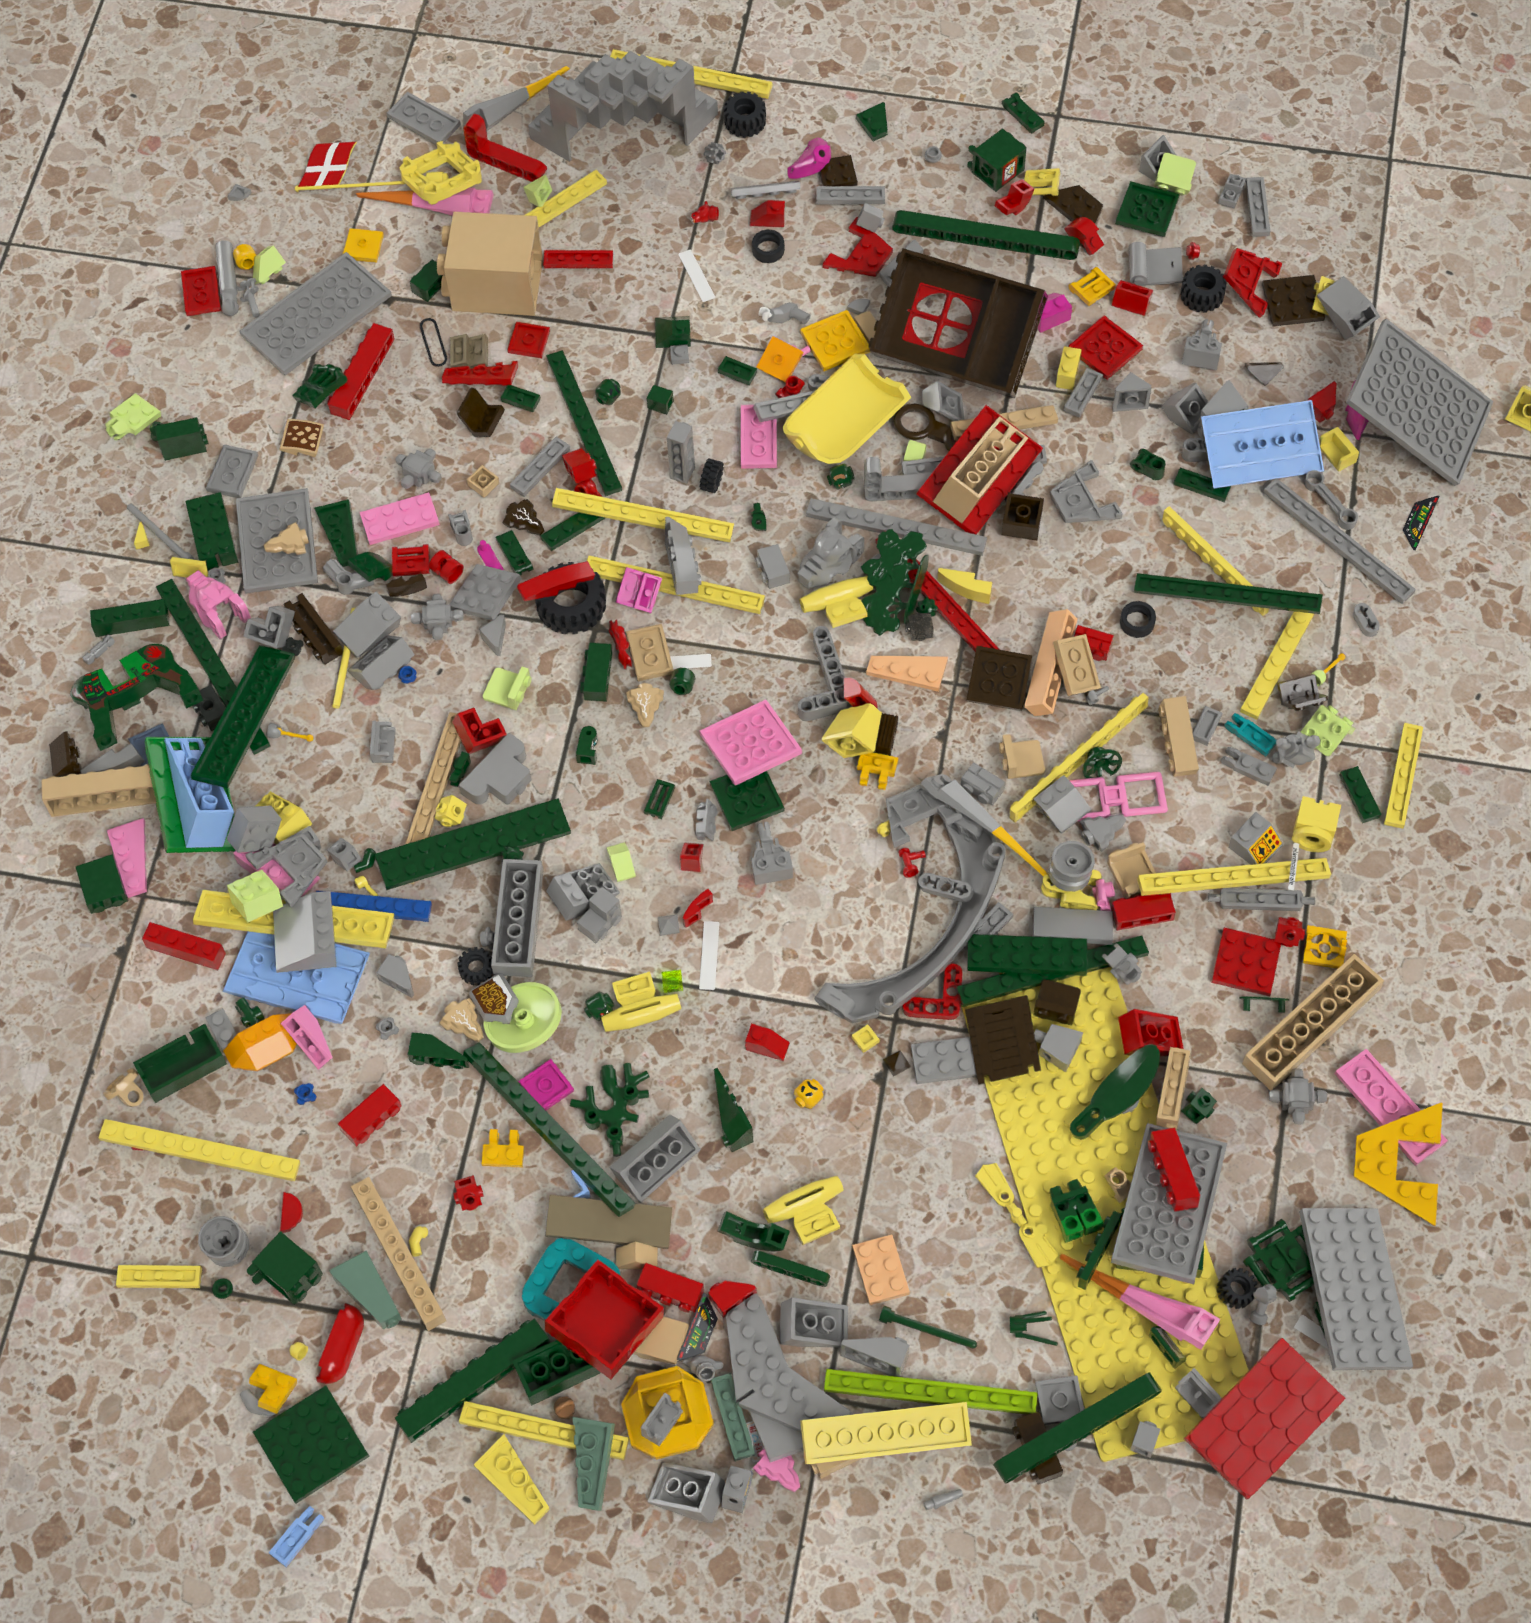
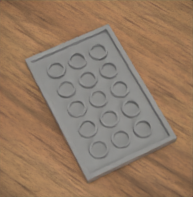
[236,488,318,594]

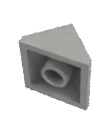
[1139,135,1176,181]
[1112,372,1152,412]

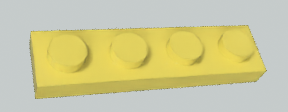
[116,1265,202,1288]

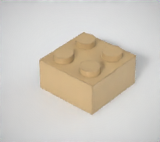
[467,465,500,498]

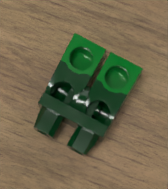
[1049,1179,1103,1243]

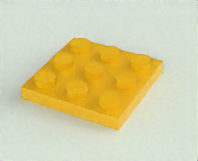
[800,310,870,371]

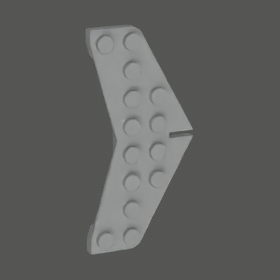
[726,1293,853,1432]

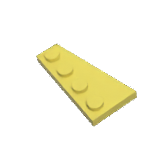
[474,1434,550,1525]

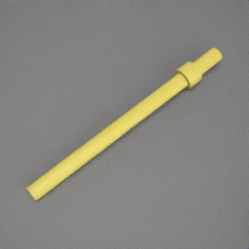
[332,608,356,709]

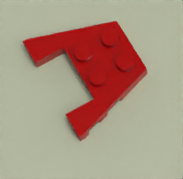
[823,217,893,277]
[1223,248,1283,318]

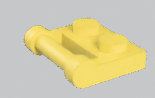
[1024,168,1060,196]

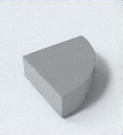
[228,184,251,201]
[847,299,870,315]

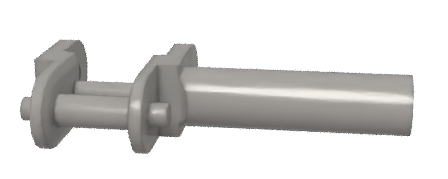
[237,278,260,318]

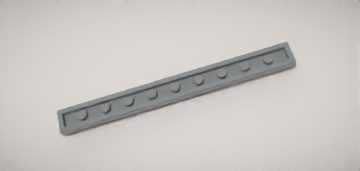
[1263,478,1416,604]
[806,498,987,556]

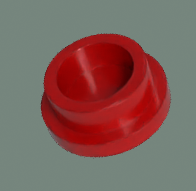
[1186,242,1200,260]

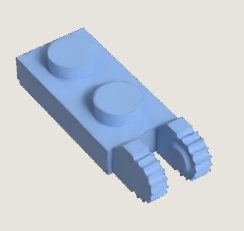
[269,1506,324,1567]

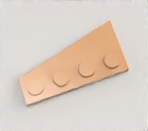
[866,656,948,692]

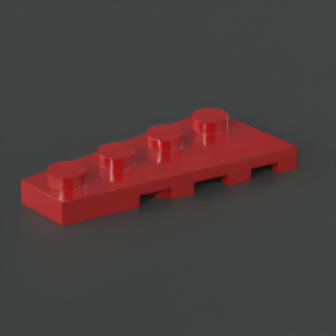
[442,361,518,386]

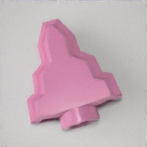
[753,1449,800,1492]

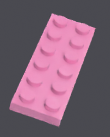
[1335,1049,1448,1166]

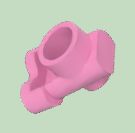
[1092,879,1115,911]

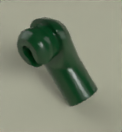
[354,848,376,873]

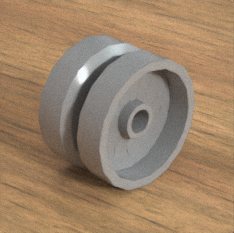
[1048,841,1095,892]

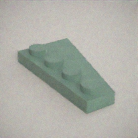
[573,1417,615,1511]

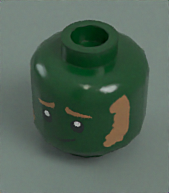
[827,463,855,490]

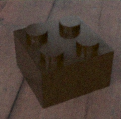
[1001,493,1044,541]

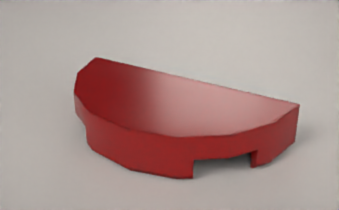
[280,1192,303,1233]

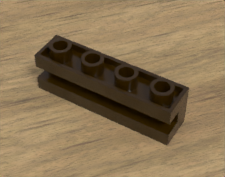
[283,593,343,665]

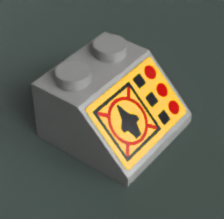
[1228,812,1284,865]

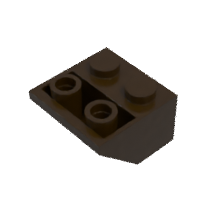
[49,731,82,777]

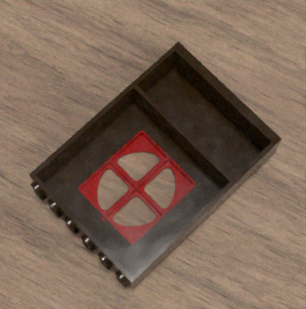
[868,248,1048,398]

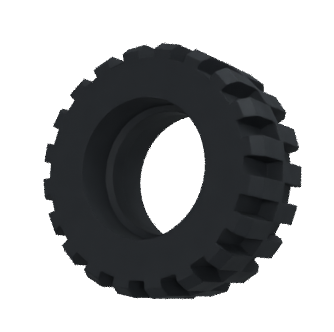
[535,562,606,634]

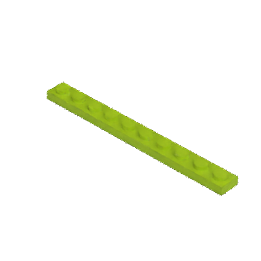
[824,1369,1038,1415]

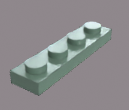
[711,1373,755,1461]

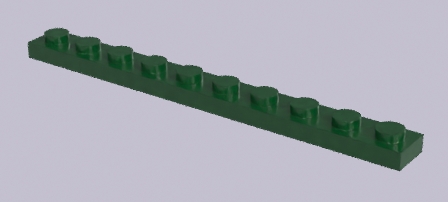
[546,350,622,496]
[1134,573,1323,614]
[956,935,1149,1007]

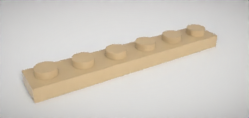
[950,405,1058,441]

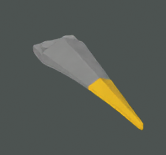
[463,66,570,138]
[921,774,1047,876]

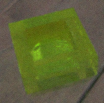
[662,970,683,993]

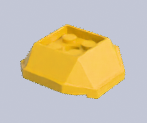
[621,1366,714,1460]

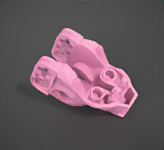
[186,570,251,640]

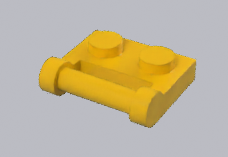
[1068,267,1116,306]

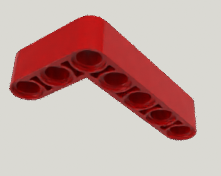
[463,114,547,182]

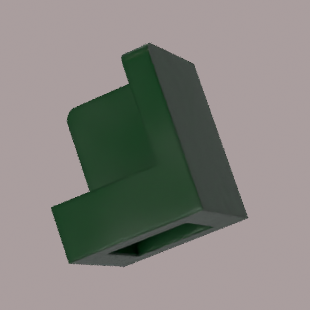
[646,385,674,415]

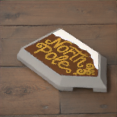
[469,974,519,1024]

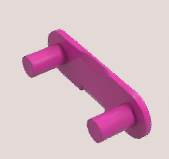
[477,540,504,570]

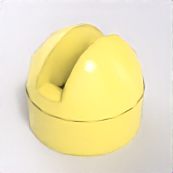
[289,1342,308,1361]

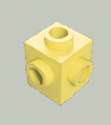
[434,795,467,827]

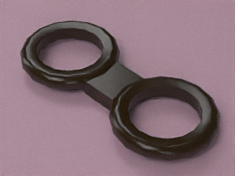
[894,403,954,451]

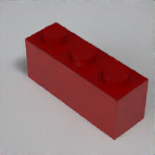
[1111,893,1176,931]
[337,1083,402,1147]
[636,1263,704,1313]

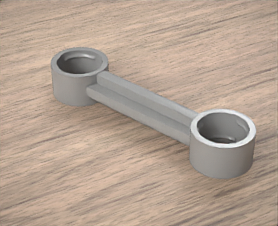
[1304,470,1358,530]

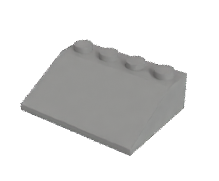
[273,891,337,973]

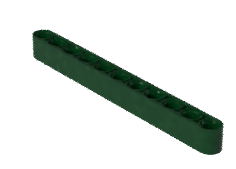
[892,210,1080,260]

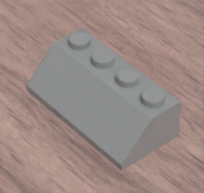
[609,1114,701,1203]

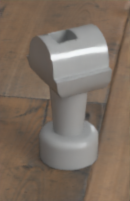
[1250,1284,1277,1325]

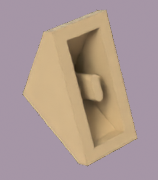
[616,1241,658,1269]

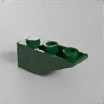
[407,1032,469,1069]

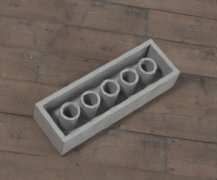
[491,859,544,977]

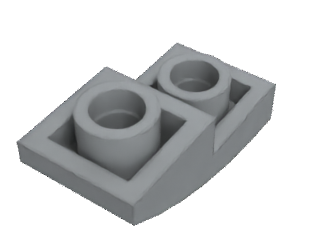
[1218,174,1246,209]

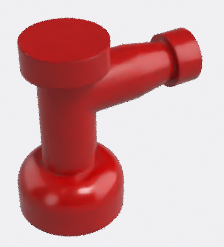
[898,848,926,878]

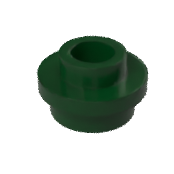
[212,1278,233,1299]

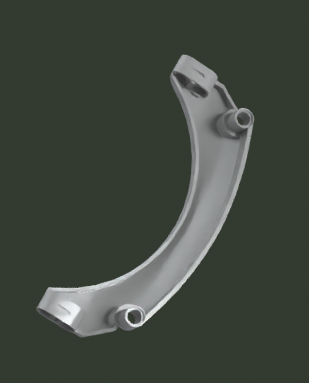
[814,809,1005,1023]

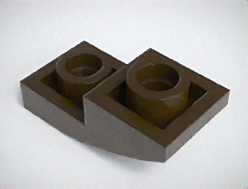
[386,573,427,597]

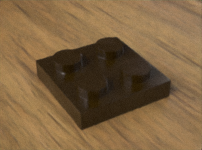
[819,155,858,186]

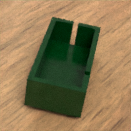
[185,492,239,570]
[133,1024,227,1103]

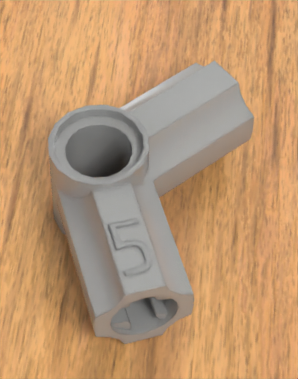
[323,559,374,595]

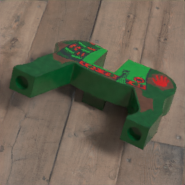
[70,644,203,751]

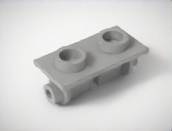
[695,799,717,841]

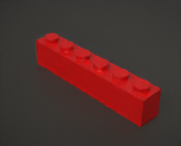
[327,323,395,420]

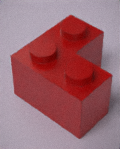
[452,708,507,754]

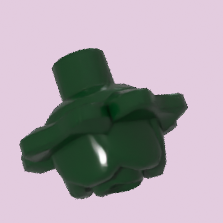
[916,597,938,620]
[502,847,524,862]

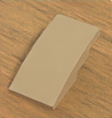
[633,1316,689,1364]

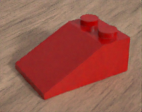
[1118,1009,1184,1056]

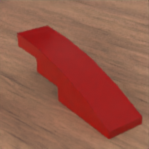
[517,561,595,601]

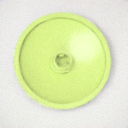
[484,982,562,1053]

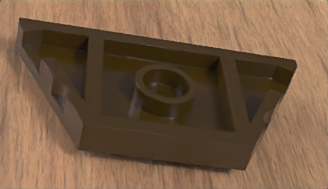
[1043,185,1103,224]

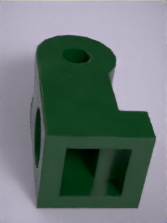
[576,726,598,765]

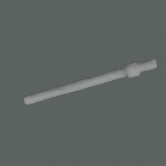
[127,503,194,560]

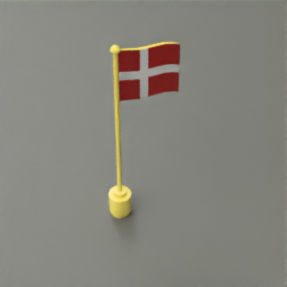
[295,142,449,192]

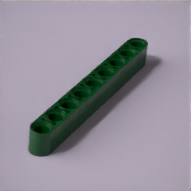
[993,1372,1162,1484]

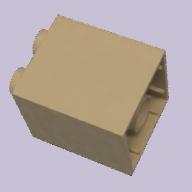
[437,211,543,316]

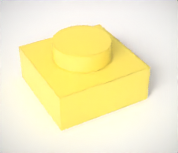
[852,1025,880,1053]

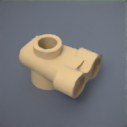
[1104,1167,1132,1204]

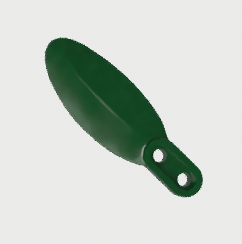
[1070,1044,1160,1140]

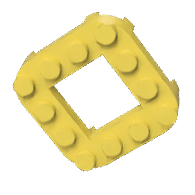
[399,141,482,205]

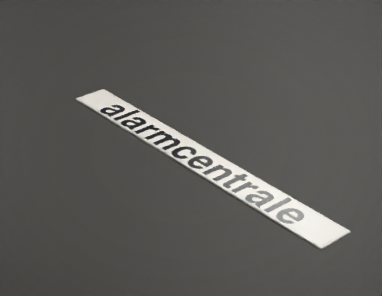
[1288,843,1299,891]

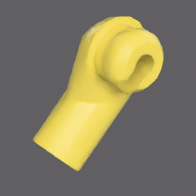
[409,1226,428,1257]

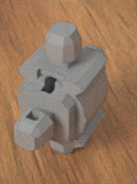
[395,448,442,489]
[411,594,464,640]
[1272,731,1320,768]
[1269,1068,1327,1125]

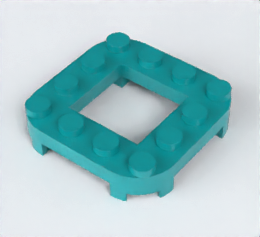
[522,1238,621,1321]

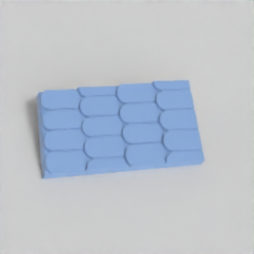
[1201,400,1324,489]
[222,931,370,1024]

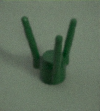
[1010,1311,1058,1346]

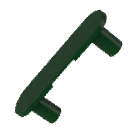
[1239,996,1289,1013]

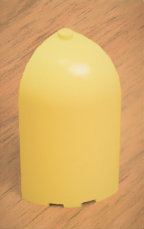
[783,354,911,464]

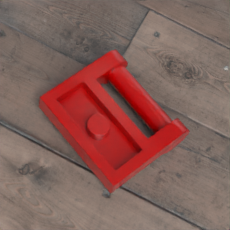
[392,544,430,577]

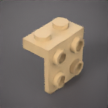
[999,734,1045,779]

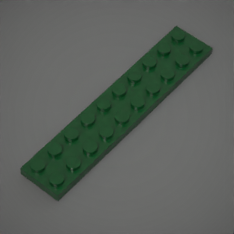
[191,645,295,788]
[375,798,571,890]

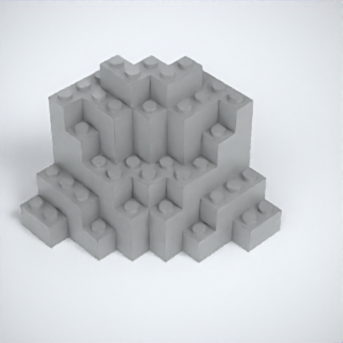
[528,51,718,162]

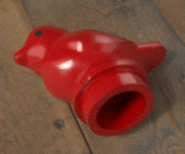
[691,201,719,223]
[574,478,602,497]

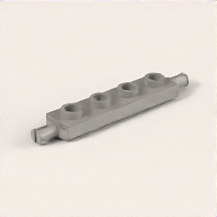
[1208,888,1315,911]

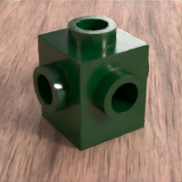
[1181,1088,1217,1124]

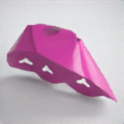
[787,137,832,179]

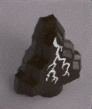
[502,499,544,535]

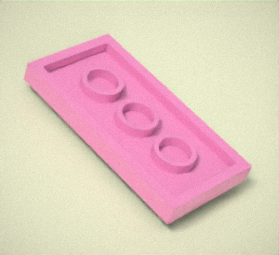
[741,405,777,469]
[360,492,440,545]

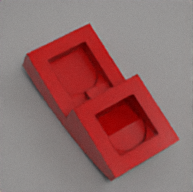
[683,889,713,928]

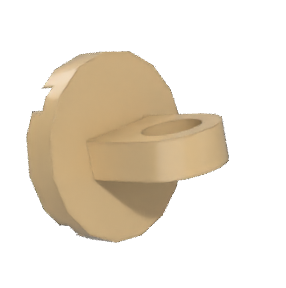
[103,1068,143,1107]

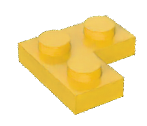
[249,1364,297,1414]

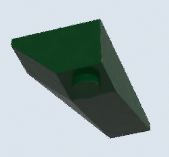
[714,1068,754,1152]

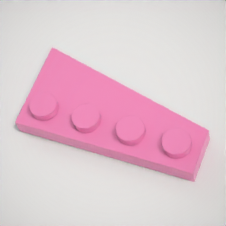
[107,818,147,898]

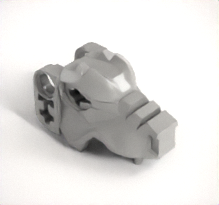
[797,517,864,589]

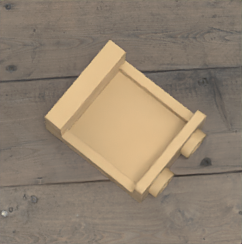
[1107,842,1156,899]

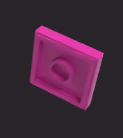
[518,1059,574,1110]

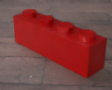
[142,922,226,970]
[1148,1127,1201,1212]

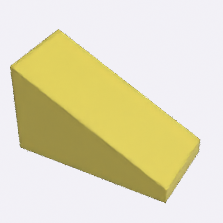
[134,522,149,550]

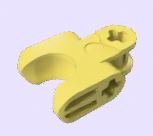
[1041,870,1102,910]

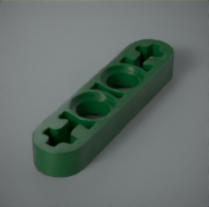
[751,1251,831,1287]

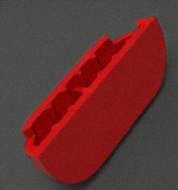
[316,1303,364,1384]

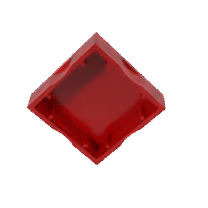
[545,1260,664,1380]

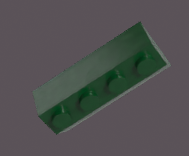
[512,1340,601,1406]

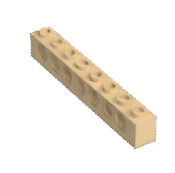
[351,1177,446,1331]

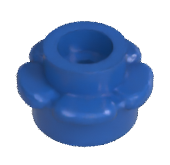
[398,666,417,684]

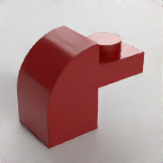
[994,179,1034,216]
[1064,217,1104,255]

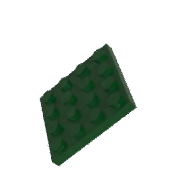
[253,1385,370,1504]

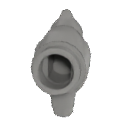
[683,1355,723,1381]

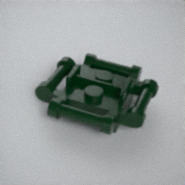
[1243,1219,1314,1302]

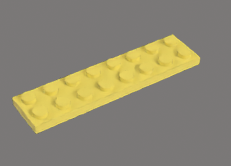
[800,1402,972,1464]

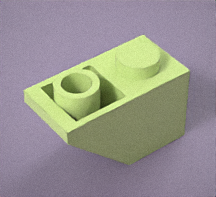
[253,245,286,284]

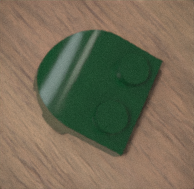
[348,552,392,582]

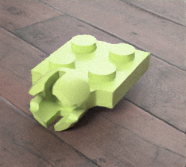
[105,393,161,440]

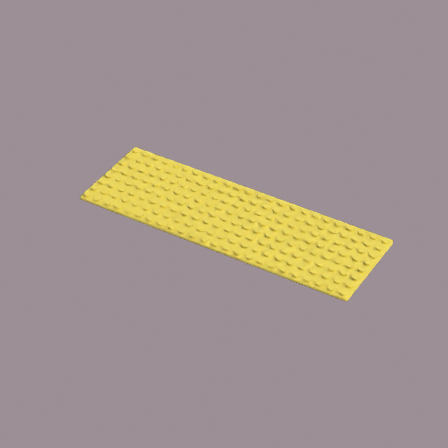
[961,967,1249,1462]

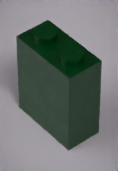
[155,417,209,461]
[75,854,128,914]

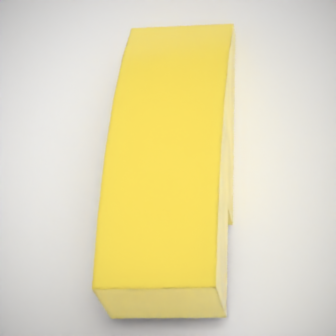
[937,568,992,604]

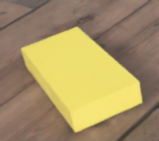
[170,557,208,578]

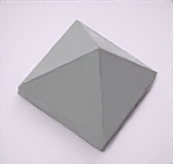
[658,914,680,936]

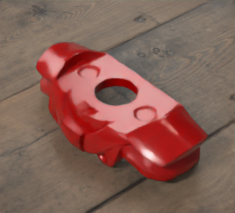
[609,620,632,669]

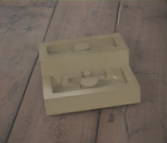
[450,334,488,369]

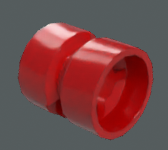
[429,550,464,584]

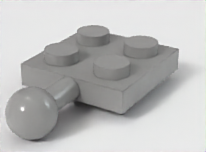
[1035,1375,1084,1451]

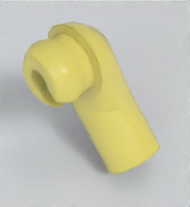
[877,820,891,837]

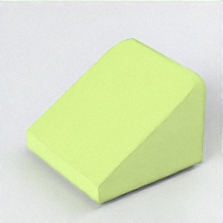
[903,440,926,461]

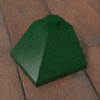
[655,316,691,348]

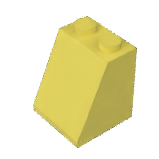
[822,704,882,758]

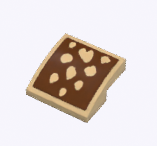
[279,419,324,457]

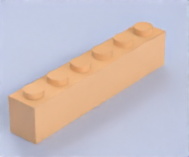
[1024,609,1078,716]

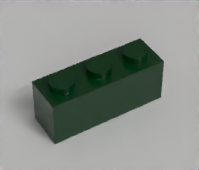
[580,642,613,702]

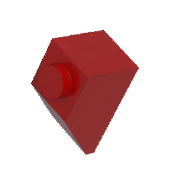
[750,200,785,227]
[1307,381,1337,423]
[745,1023,790,1061]
[708,1281,757,1318]

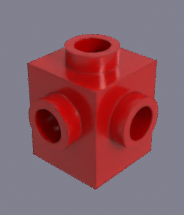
[1274,917,1305,947]
[453,1175,484,1211]

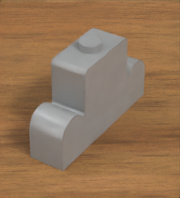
[459,733,532,805]

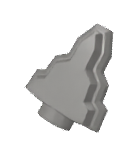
[1080,814,1126,852]

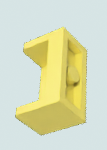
[1319,427,1359,472]

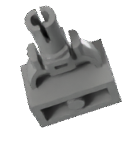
[1182,319,1222,370]
[751,822,793,885]

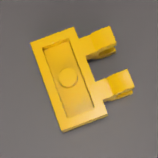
[857,753,898,790]
[482,1129,524,1168]

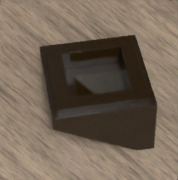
[883,1050,911,1077]

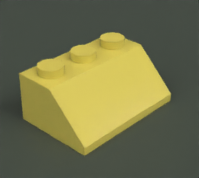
[1505,385,1531,431]

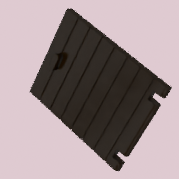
[965,995,1041,1085]

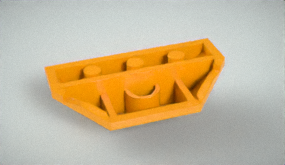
[223,1013,297,1072]

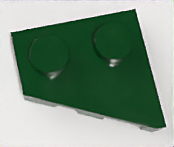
[856,102,888,142]

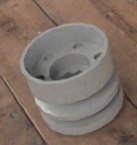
[198,1216,249,1267]

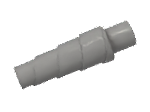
[923,1489,963,1510]

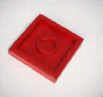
[507,322,550,359]

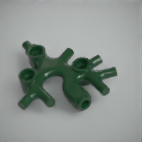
[570,1063,650,1157]

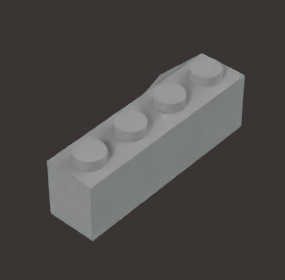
[665,517,701,595]

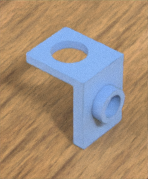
[571,1170,591,1199]

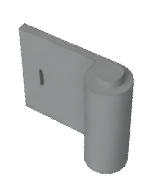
[1129,242,1183,286]

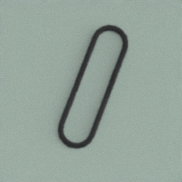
[420,318,447,367]

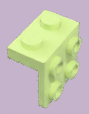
[1154,153,1196,195]
[483,667,532,710]
[1301,705,1356,756]

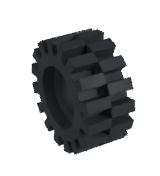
[700,458,724,494]
[457,947,493,986]
[1217,1268,1258,1309]

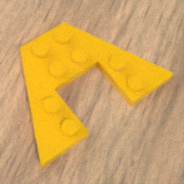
[1354,1103,1443,1226]

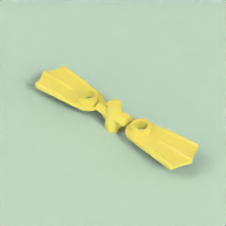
[975,1163,1059,1268]

